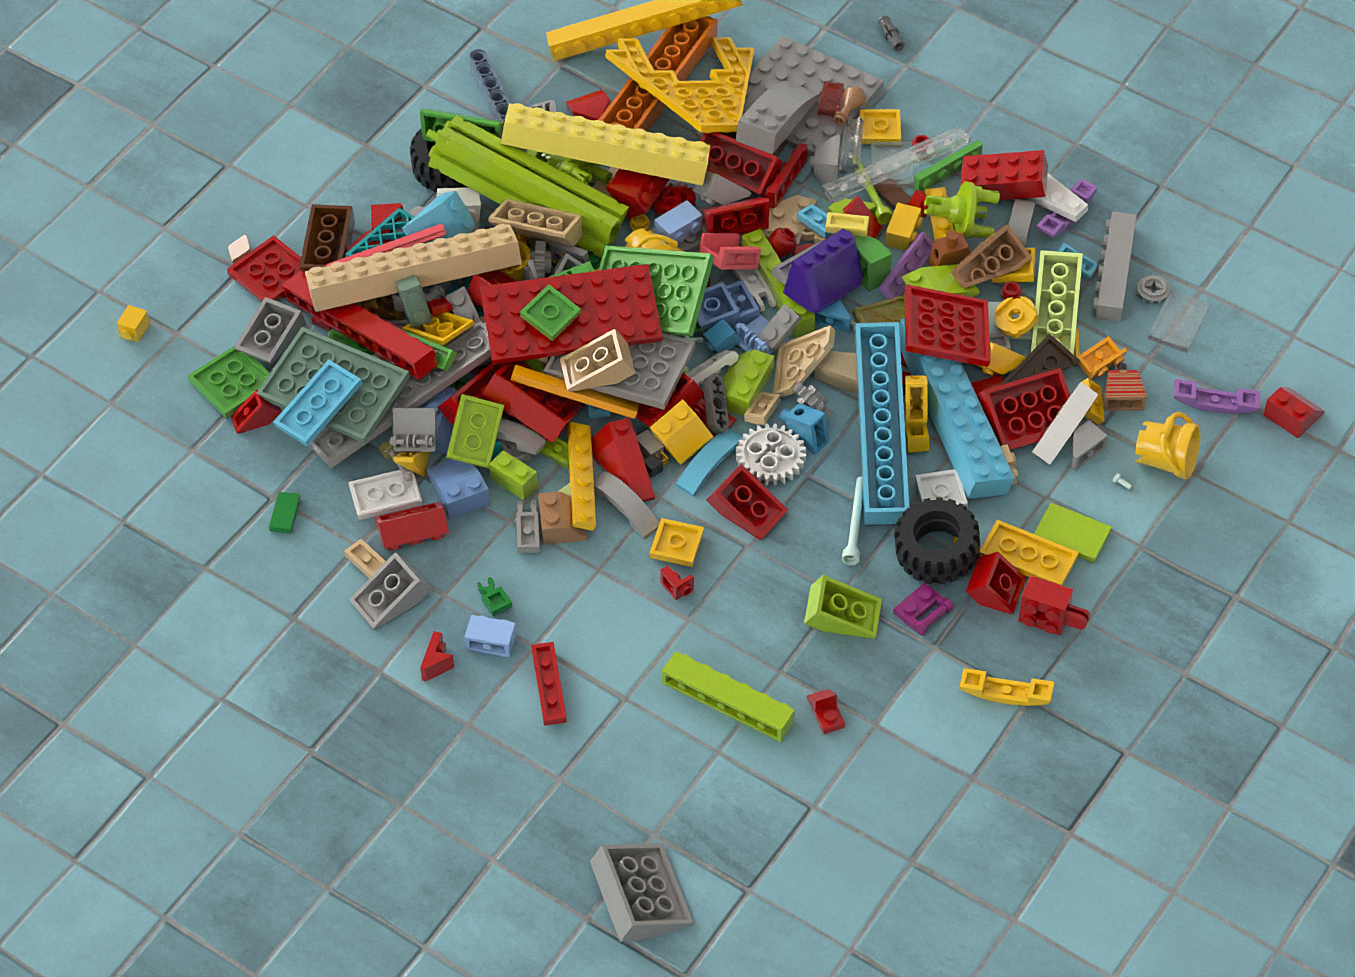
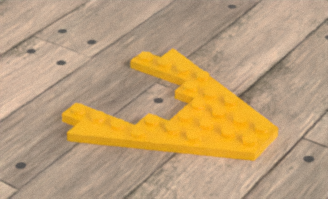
[605,37,754,133]

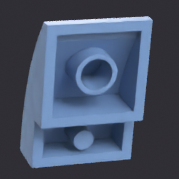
[697,280,760,330]

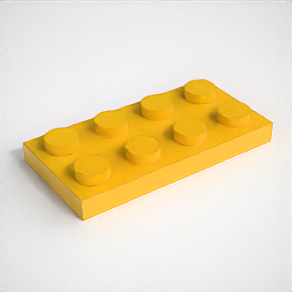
[979,520,1079,586]

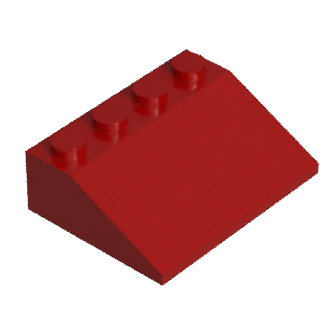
[482,361,585,443]
[976,368,1080,450]

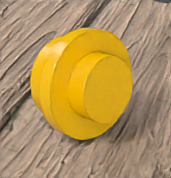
[630,214,650,231]

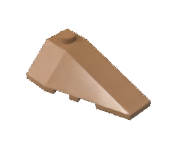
[951,224,1032,289]

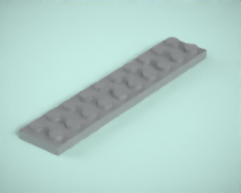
[309,321,491,468]

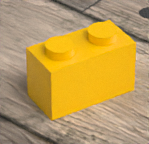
[885,203,924,251]

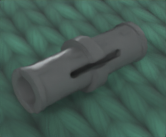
[878,16,905,51]

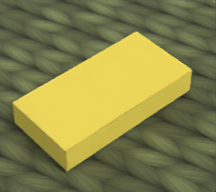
[825,212,869,237]

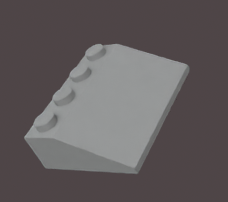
[590,844,693,942]

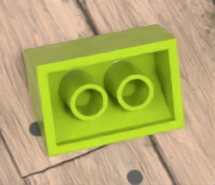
[714,349,774,416]

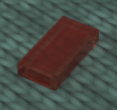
[818,81,844,117]

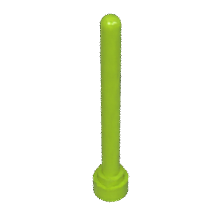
[851,156,893,225]

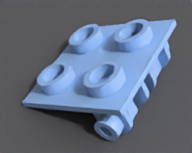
[735,315,789,354]

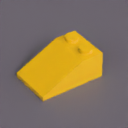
[402,312,475,346]

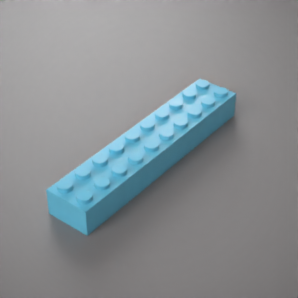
[899,319,1015,499]
[855,322,910,525]

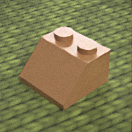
[538,491,587,545]

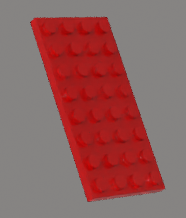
[480,264,663,365]

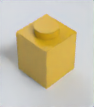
[117,305,150,342]

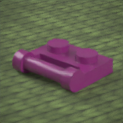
[893,583,954,635]

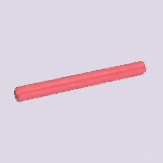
[326,224,446,266]

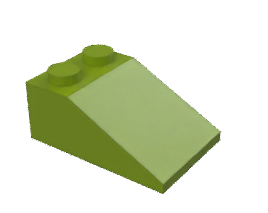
[902,264,980,297]
[804,575,882,639]

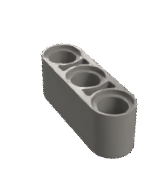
[1008,199,1036,248]

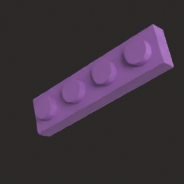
[879,232,933,303]

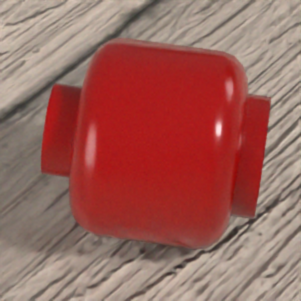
[767,228,797,258]

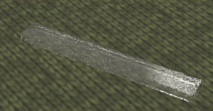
[822,126,970,203]

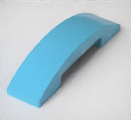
[676,429,743,497]

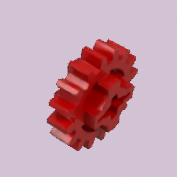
[652,182,696,216]

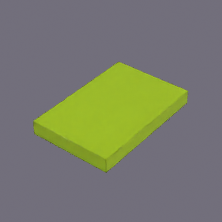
[446,394,504,469]
[1034,503,1112,563]

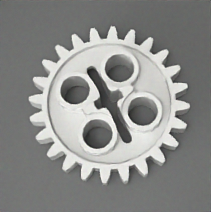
[736,423,806,486]

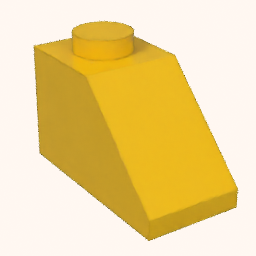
[976,343,1026,376]

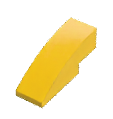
[903,395,929,453]

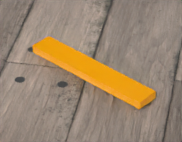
[511,365,639,419]

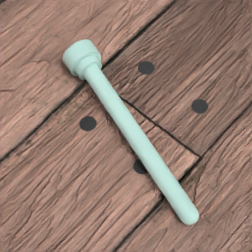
[842,476,863,565]

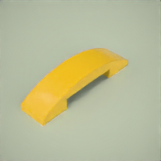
[959,668,1055,706]

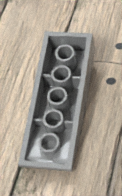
[735,81,820,154]

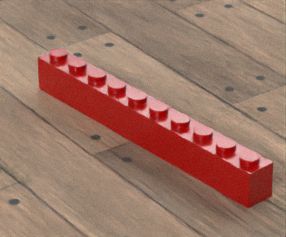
[281,271,438,380]

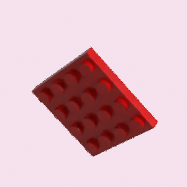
[904,284,991,367]

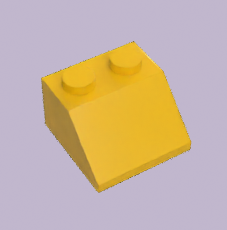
[650,399,714,465]

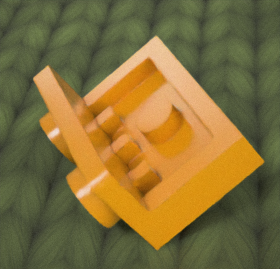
[1077,336,1128,379]

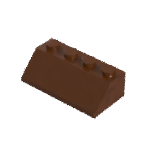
[299,204,355,273]

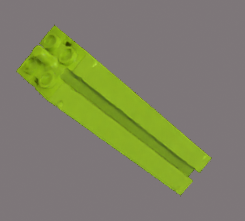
[426,115,629,258]

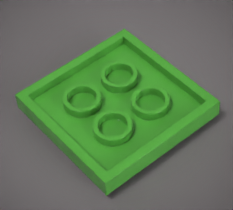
[188,345,270,419]

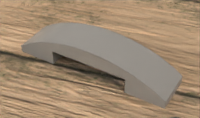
[496,419,546,455]
[594,471,659,539]

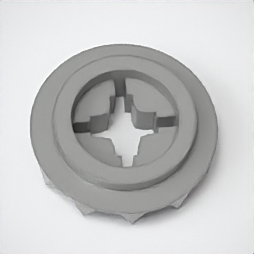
[1137,275,1171,303]

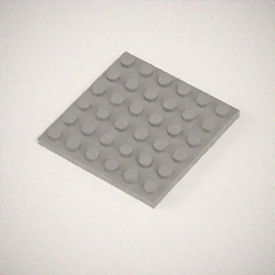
[742,36,884,156]

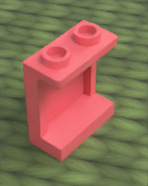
[699,233,761,270]

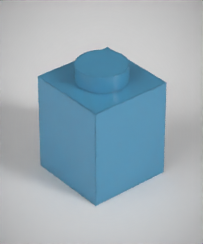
[704,319,740,354]

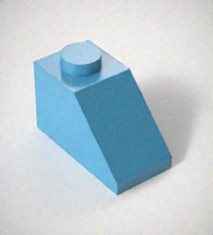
[813,299,851,333]

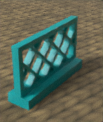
[345,208,415,257]

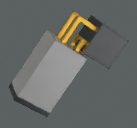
[636,428,669,478]

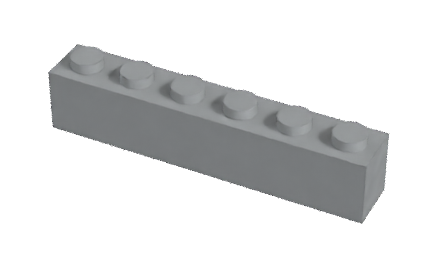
[1093,211,1137,322]

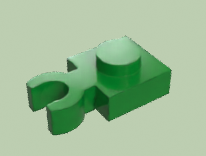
[477,577,512,616]

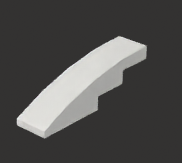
[1032,382,1098,465]

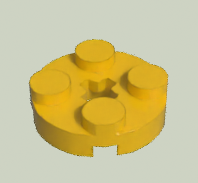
[995,296,1038,338]

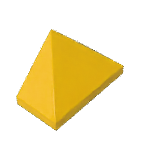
[393,451,431,477]

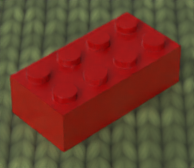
[700,132,783,198]
[960,150,1048,202]

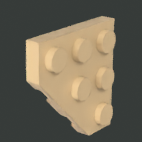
[741,195,817,246]
[773,325,835,398]

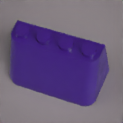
[783,228,863,313]

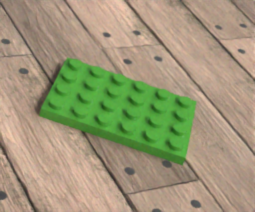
[598,245,714,337]

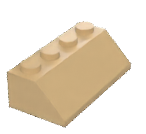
[489,199,582,247]

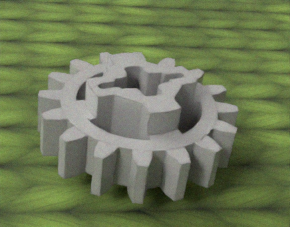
[530,240,552,279]
[792,381,833,420]

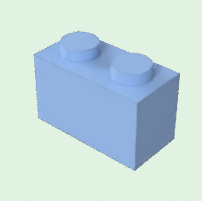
[654,200,702,244]
[464,615,516,657]

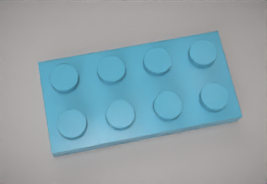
[273,360,363,447]

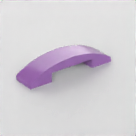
[1036,178,1098,238]
[1174,379,1260,414]

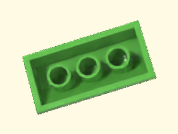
[420,108,505,142]

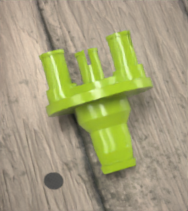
[541,153,612,185]
[924,182,1000,239]

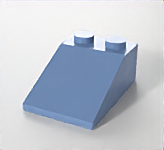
[425,459,490,519]

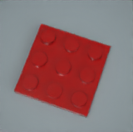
[227,235,305,302]

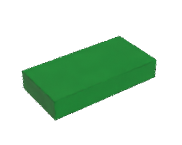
[269,492,301,534]

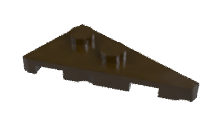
[1000,333,1080,385]

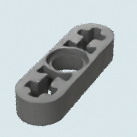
[703,374,729,435]

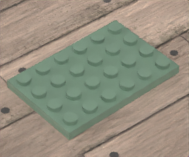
[257,327,411,444]

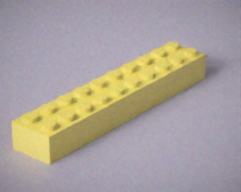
[501,103,710,186]

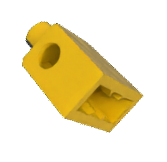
[905,376,928,422]

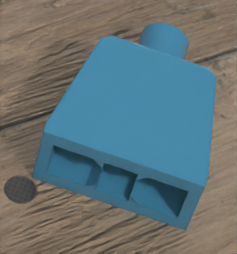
[780,403,829,454]

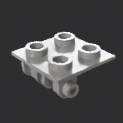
[390,408,436,452]

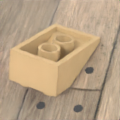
[560,329,635,392]

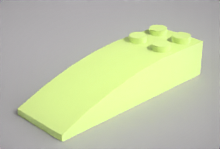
[1031,251,1083,355]

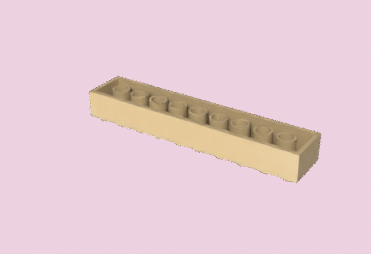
[305,224,522,312]

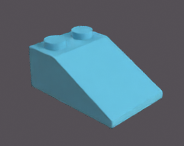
[402,191,477,244]

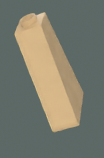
[813,351,858,394]

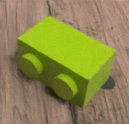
[489,450,538,501]

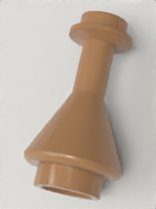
[834,86,866,126]

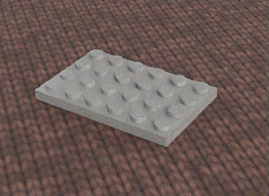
[544,333,695,409]

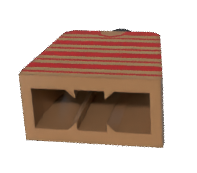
[1103,363,1147,411]

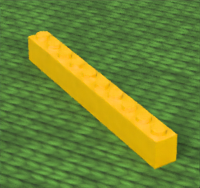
[546,0,743,61]

